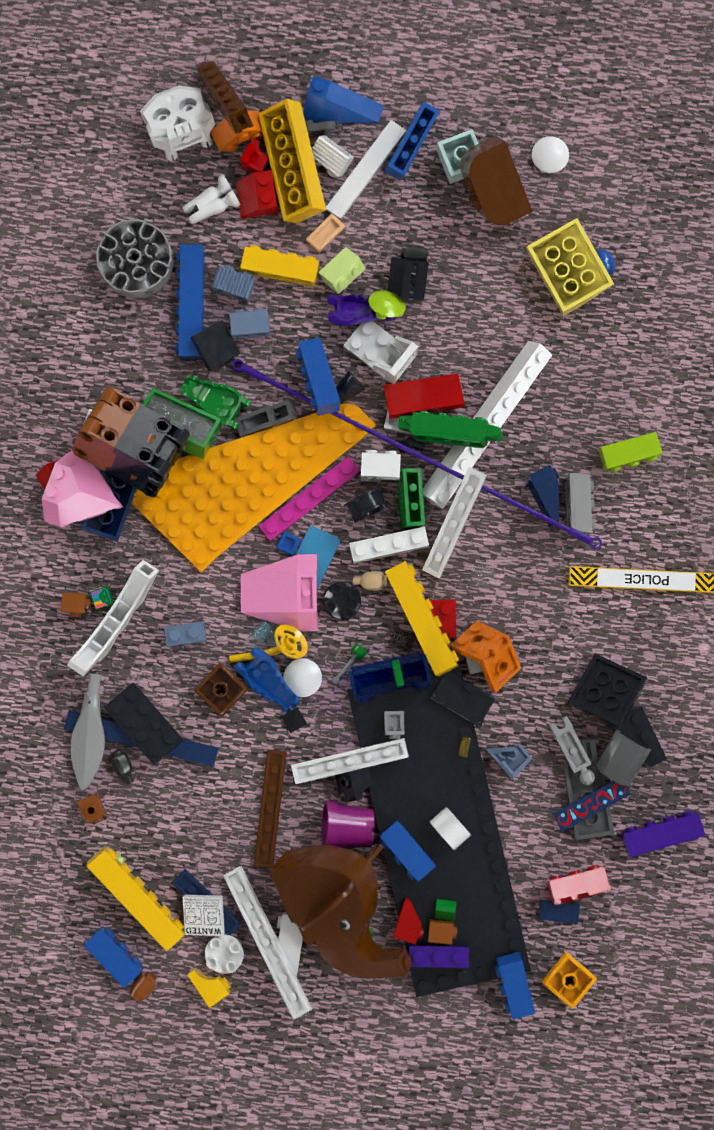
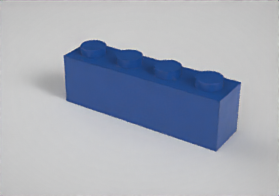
[384,102,440,181]
[295,337,340,416]

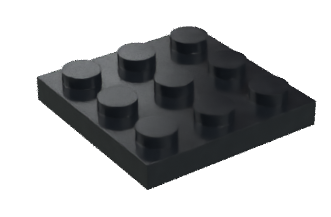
[567,653,648,729]

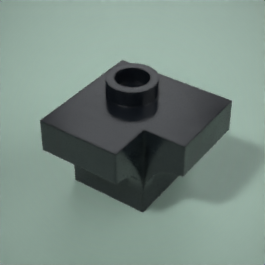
[335,767,373,802]

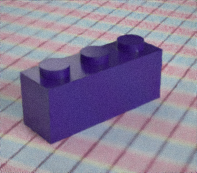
[409,944,469,968]

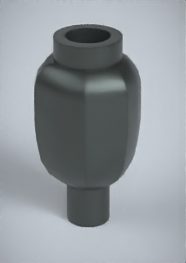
[111,749,134,784]

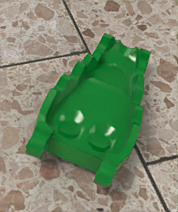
[181,375,252,429]

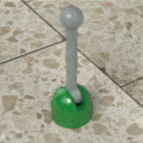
[332,643,368,684]

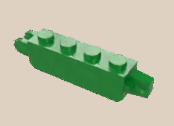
[398,411,504,449]

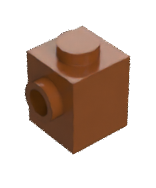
[61,592,91,618]
[77,793,107,825]
[428,919,457,944]

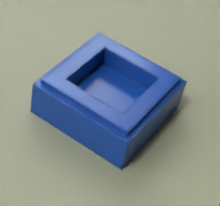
[276,531,301,556]

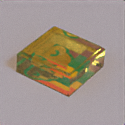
[458,737,471,757]

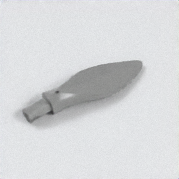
[71,674,105,791]

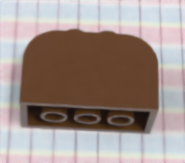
[460,135,533,225]

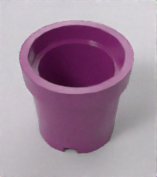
[321,800,375,848]

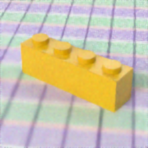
[241,245,320,287]

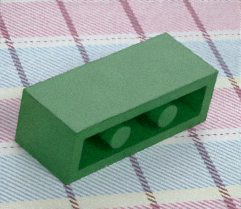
[397,468,425,529]

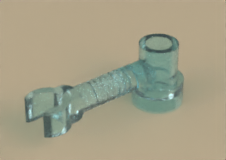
[251,620,299,655]

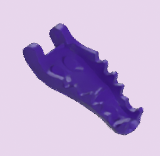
[327,294,397,326]

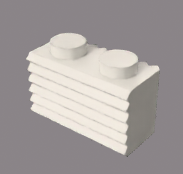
[312,135,354,178]

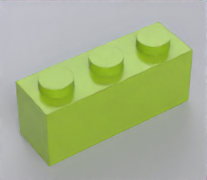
[599,432,663,473]

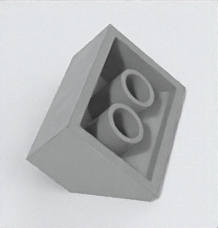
[565,473,595,535]

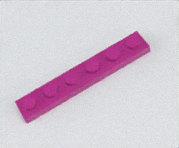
[259,456,360,541]

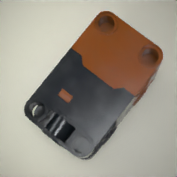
[72,386,190,498]

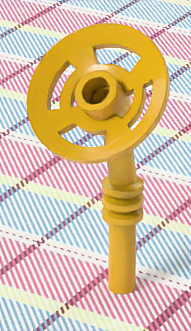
[229,624,308,663]

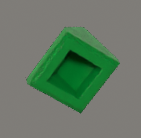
[435,899,456,921]

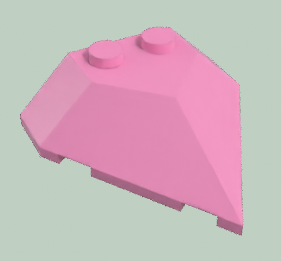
[42,450,123,528]

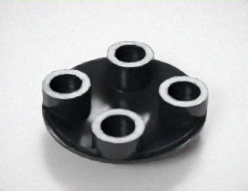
[323,582,361,620]

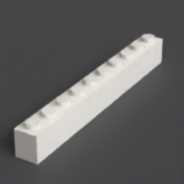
[423,341,552,509]

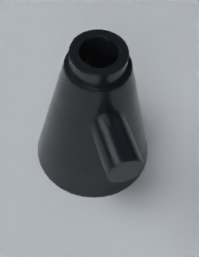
[336,370,365,404]

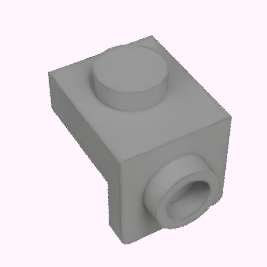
[384,711,405,739]

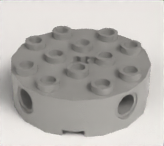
[96,219,174,299]

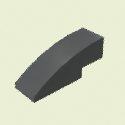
[235,400,299,437]

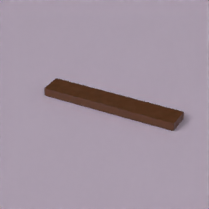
[254,749,287,868]

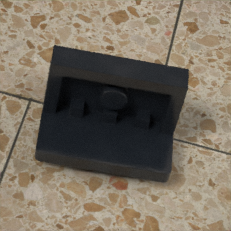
[387,257,429,300]

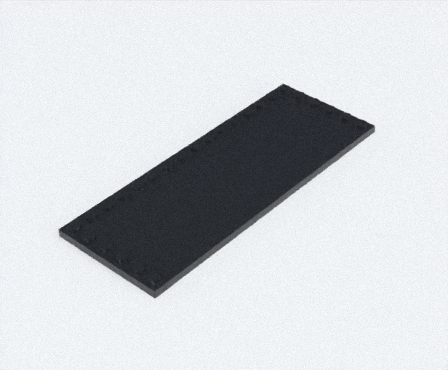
[347,664,531,997]

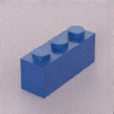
[379,820,436,882]
[83,926,144,988]
[494,952,536,1020]

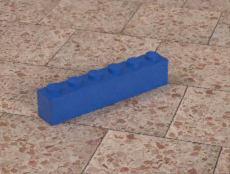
[175,245,205,360]

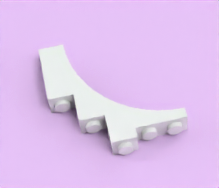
[67,560,159,676]

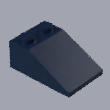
[525,465,559,531]

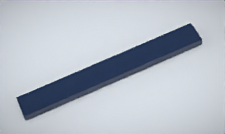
[64,710,219,767]

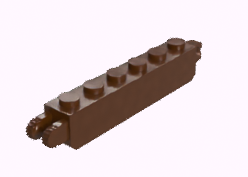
[196,61,253,134]

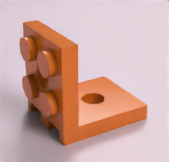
[451,621,521,693]

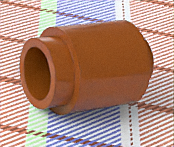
[129,971,157,1002]

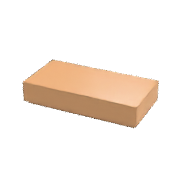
[306,213,345,253]

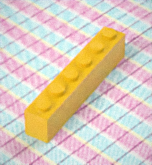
[385,561,459,676]
[87,846,184,951]

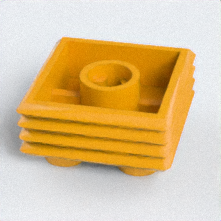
[542,952,597,1009]

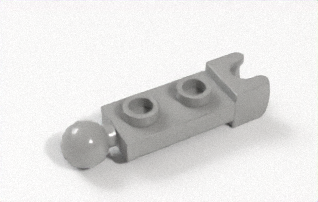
[549,716,595,785]

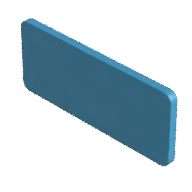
[296,526,340,589]

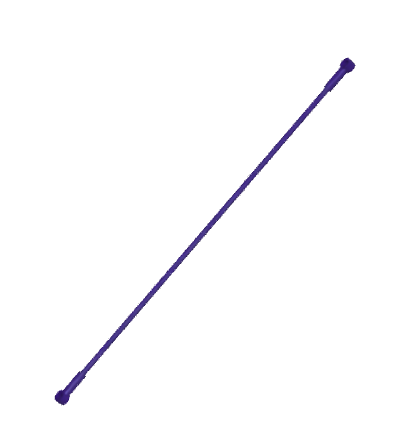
[232,359,602,550]

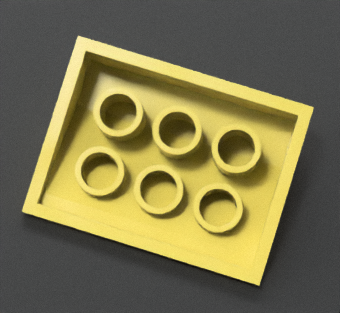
[527,218,614,316]

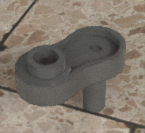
[305,120,336,140]

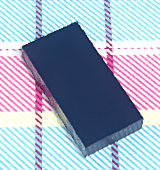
[539,899,580,924]

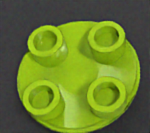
[368,290,406,319]

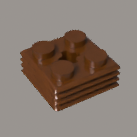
[194,663,248,716]

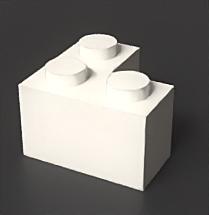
[361,450,401,482]

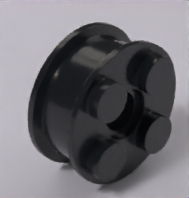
[344,487,389,523]

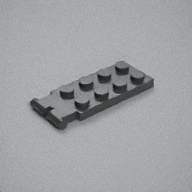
[560,737,614,840]

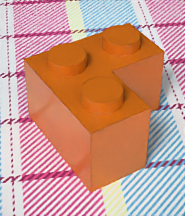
[211,110,263,152]

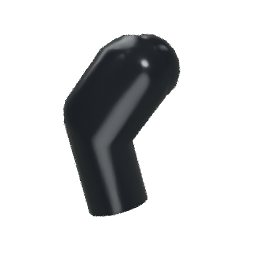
[398,437,426,453]

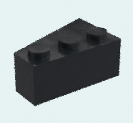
[603,706,667,768]

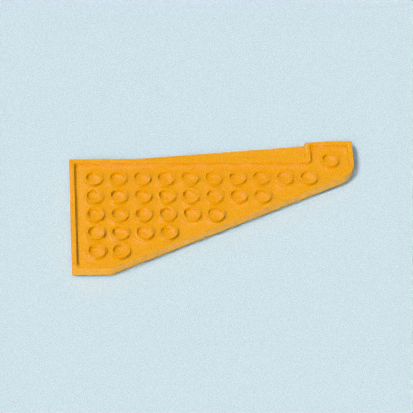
[132,403,376,573]

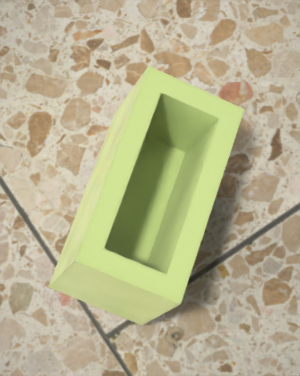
[319,247,366,294]

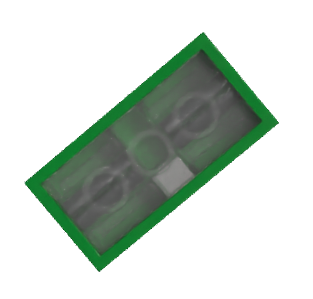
[142,388,221,459]

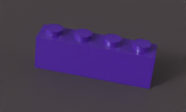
[621,810,706,857]

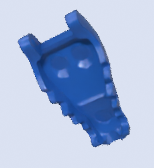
[234,647,299,712]

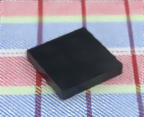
[190,320,240,371]

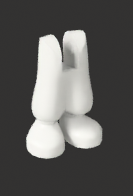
[182,174,240,224]

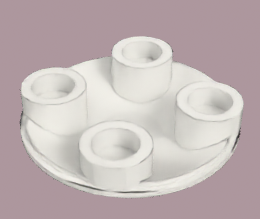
[532,136,569,173]
[284,658,322,697]
[205,934,244,974]

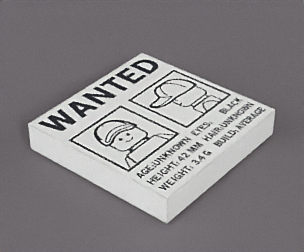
[183,895,224,936]

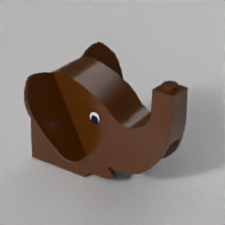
[270,844,412,979]

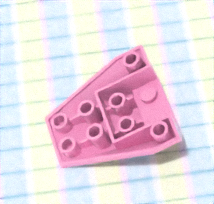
[241,554,318,631]

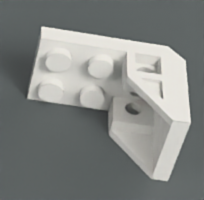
[343,321,418,384]

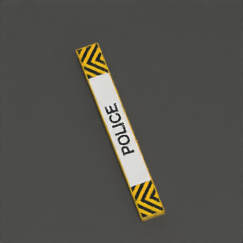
[569,566,714,593]

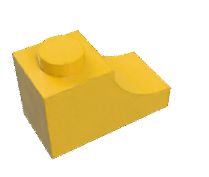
[187,968,231,1008]

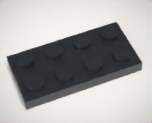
[104,682,184,766]

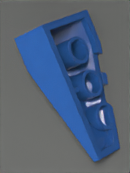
[303,76,384,124]

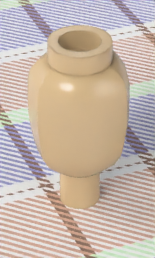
[353,571,388,591]

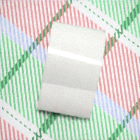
[430,807,471,850]

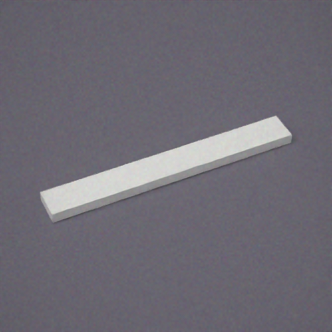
[223,866,312,1020]

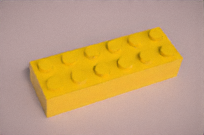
[258,99,326,223]

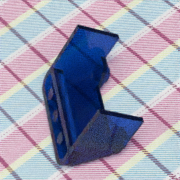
[348,651,433,703]

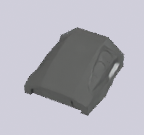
[596,730,651,786]

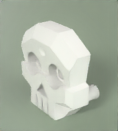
[140,86,215,161]

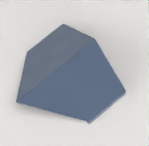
[485,744,533,779]

